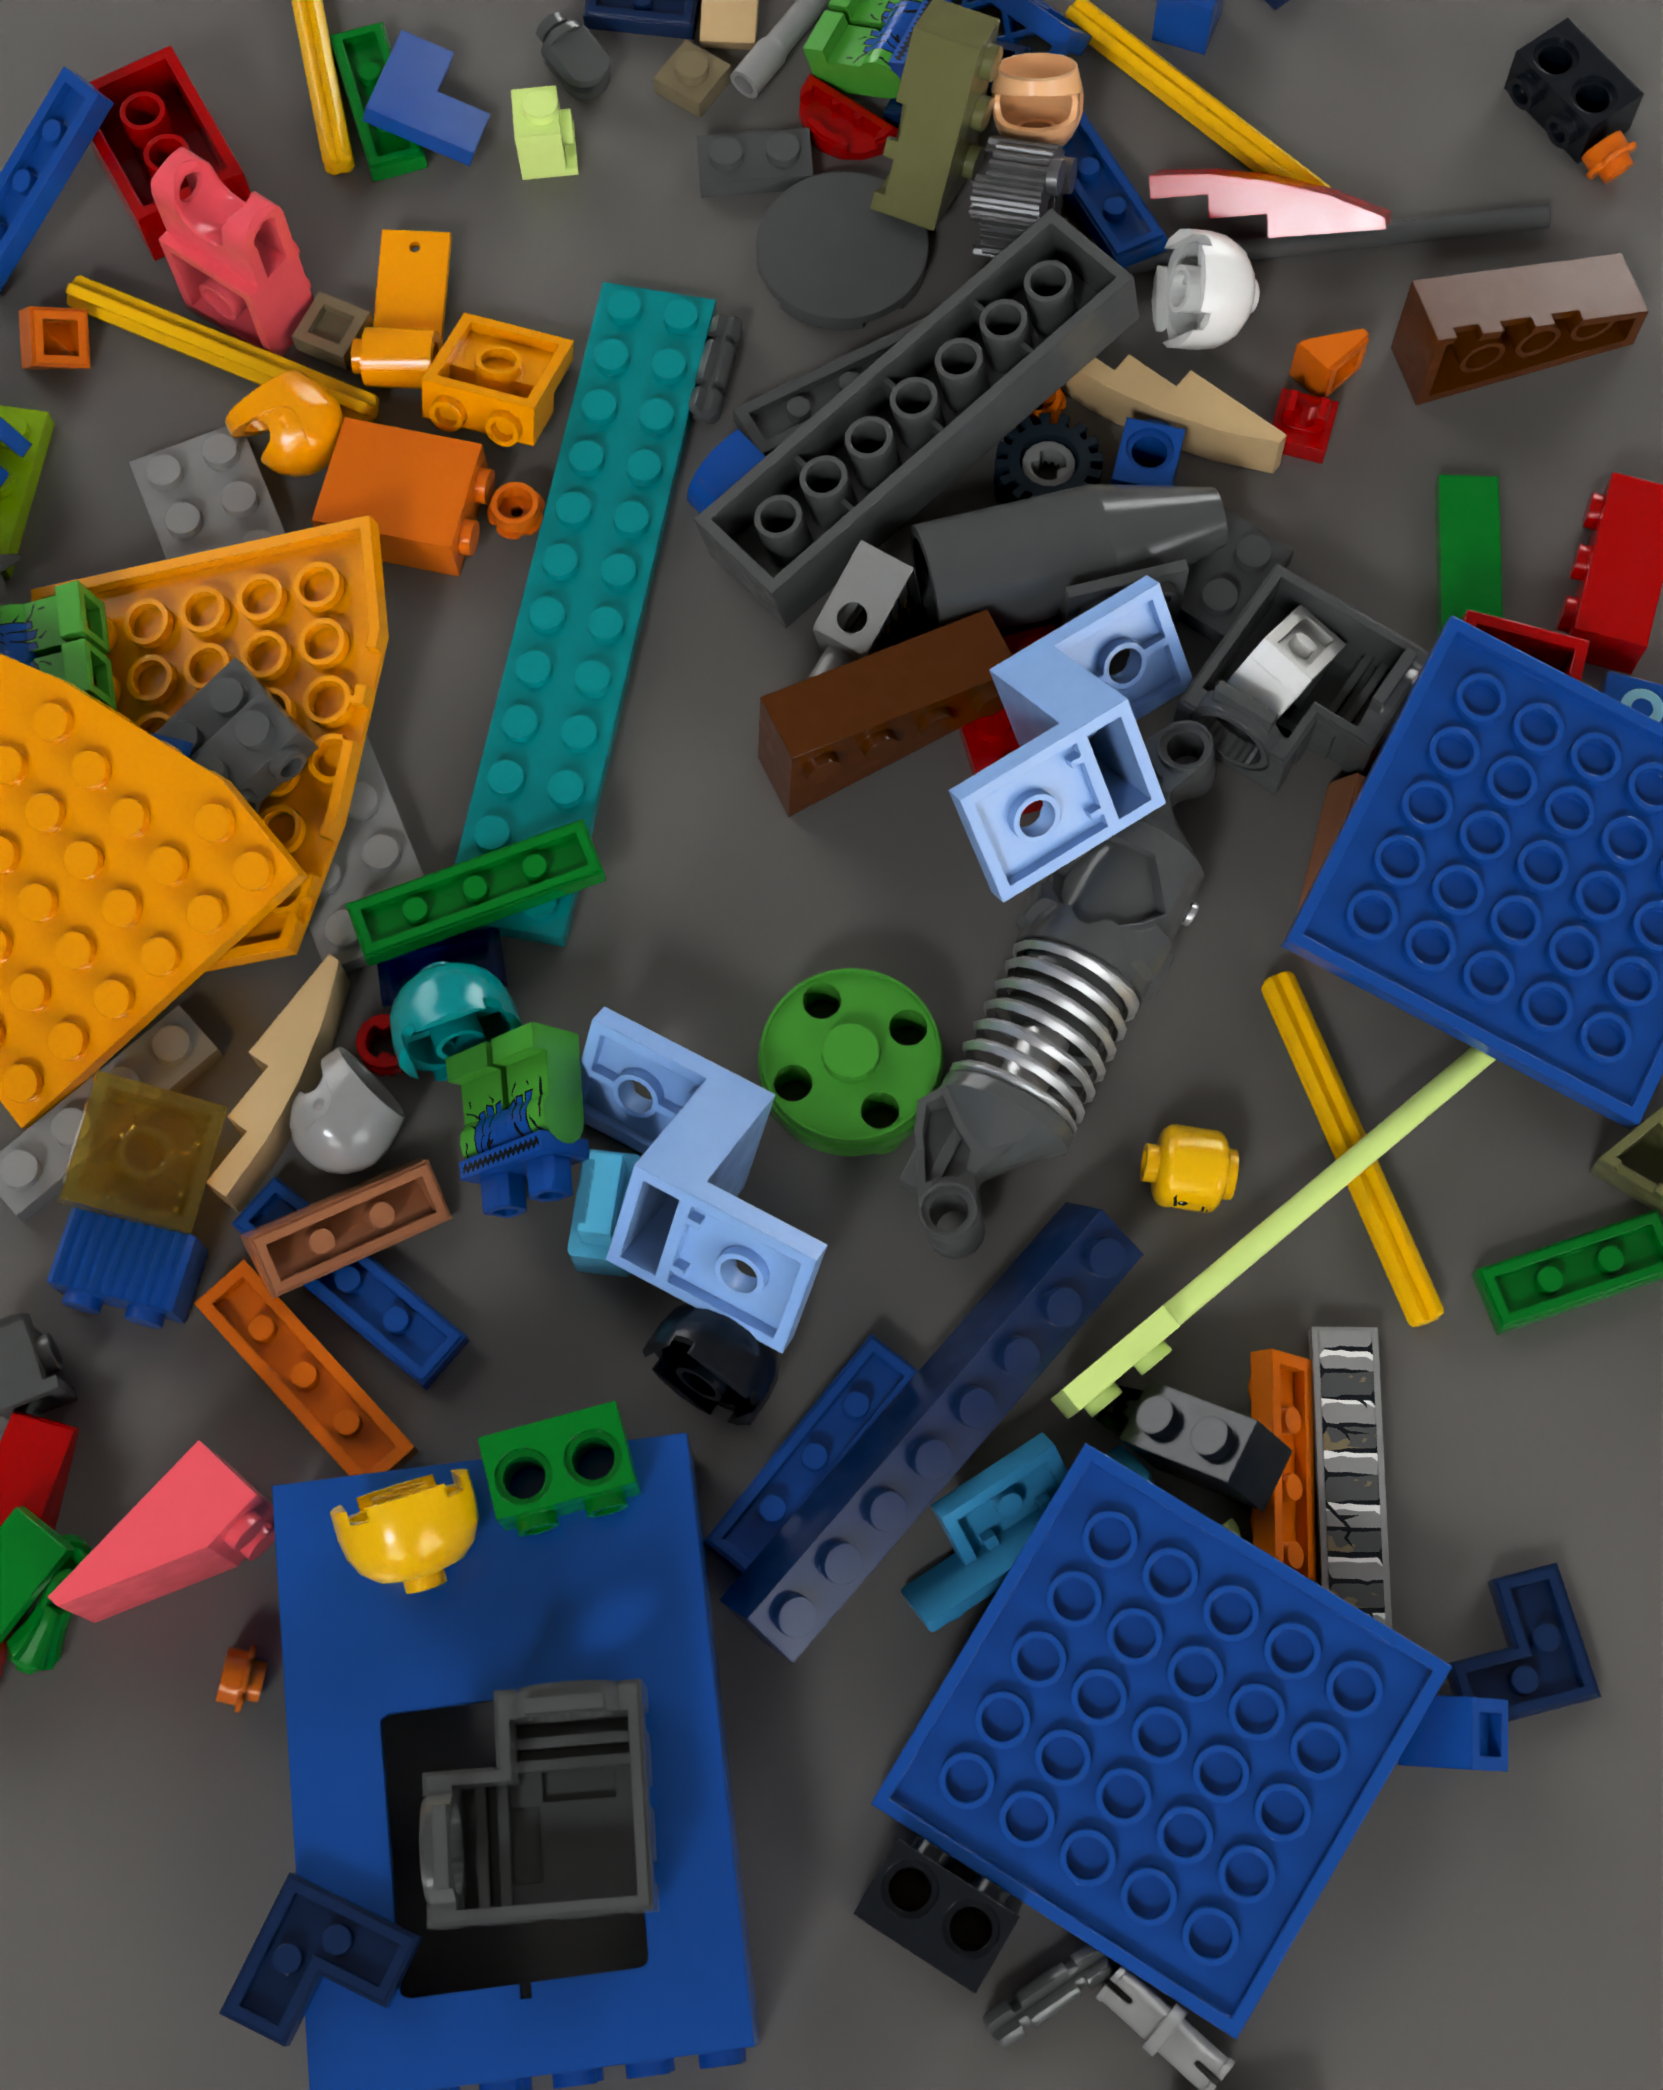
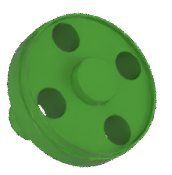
[758,968,944,1156]

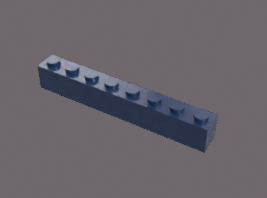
[719,1202,1144,1663]

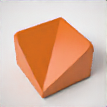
[18,306,90,370]
[1289,328,1370,398]

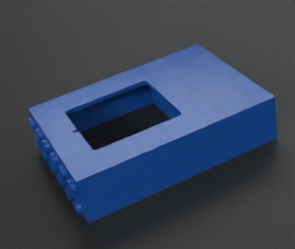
[272,1433,761,2090]

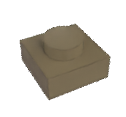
[653,39,732,118]
[292,291,373,370]

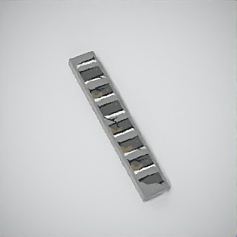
[1308,1327,1392,1629]

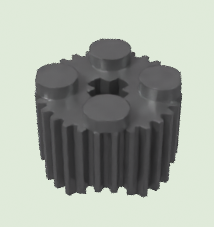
[969,135,1077,258]

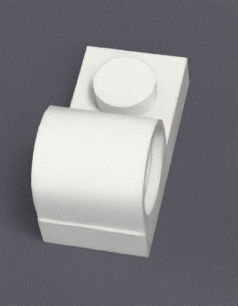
[1227,604,1347,720]

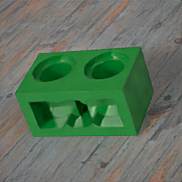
[478,1401,641,1536]

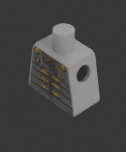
[808,540,923,678]

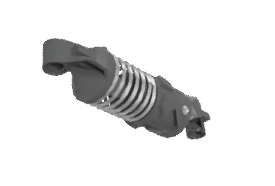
[898,720,1217,1259]

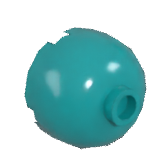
[390,961,522,1081]

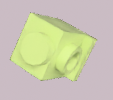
[511,85,579,180]

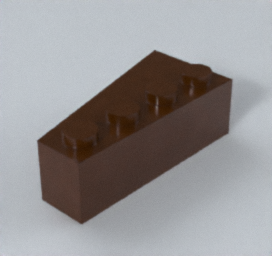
[1391,253,1649,405]
[758,610,1012,817]

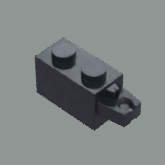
[1096,1380,1293,1512]

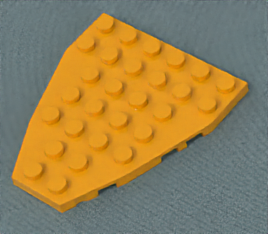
[30,515,389,972]
[0,653,309,1129]

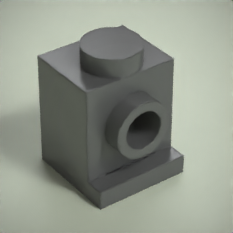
[0,1313,77,1421]

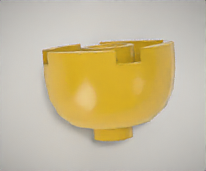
[330,1469,479,1594]

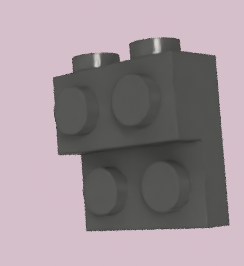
[154,657,319,813]

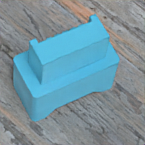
[567,1149,640,1277]

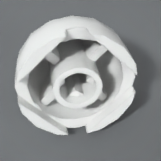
[1151,229,1260,350]

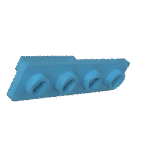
[901,1432,1155,1632]

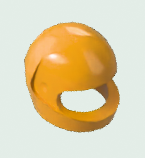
[225,370,344,477]

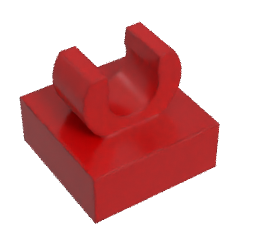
[1272,388,1339,464]

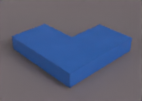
[363,30,490,166]

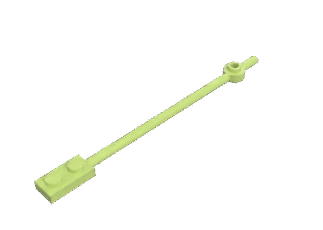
[1051,1046,1496,1420]

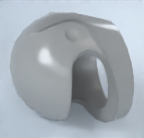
[289,1047,406,1174]

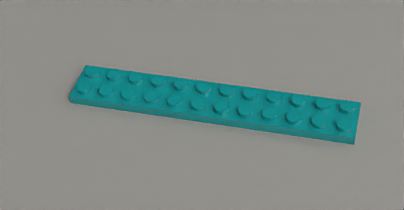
[454,282,717,947]

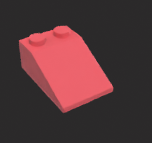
[48,1440,275,1623]

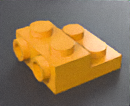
[422,312,574,447]

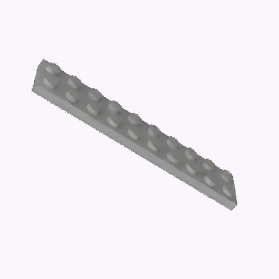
[129,426,424,973]

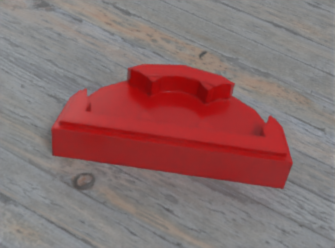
[799,73,899,161]

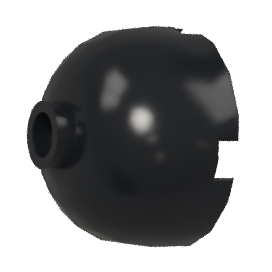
[642,1303,780,1425]

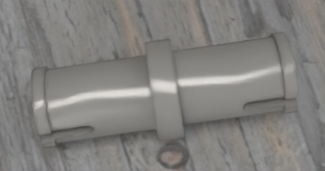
[1095,1966,1235,2090]

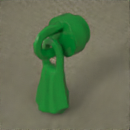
[7,1534,92,1675]

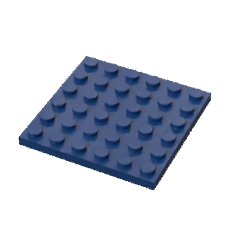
[1281,615,1663,1129]
[871,1442,1452,2040]

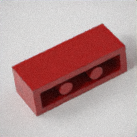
[1556,472,1663,674]

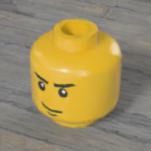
[1140,1124,1239,1213]

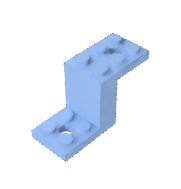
[948,575,1193,903]
[580,1006,828,1353]

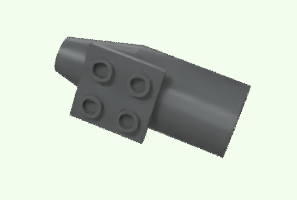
[910,484,1228,631]

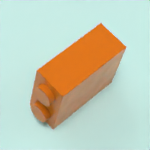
[311,417,495,577]

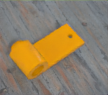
[351,229,452,389]

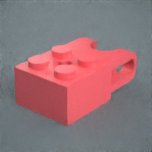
[151,147,313,356]

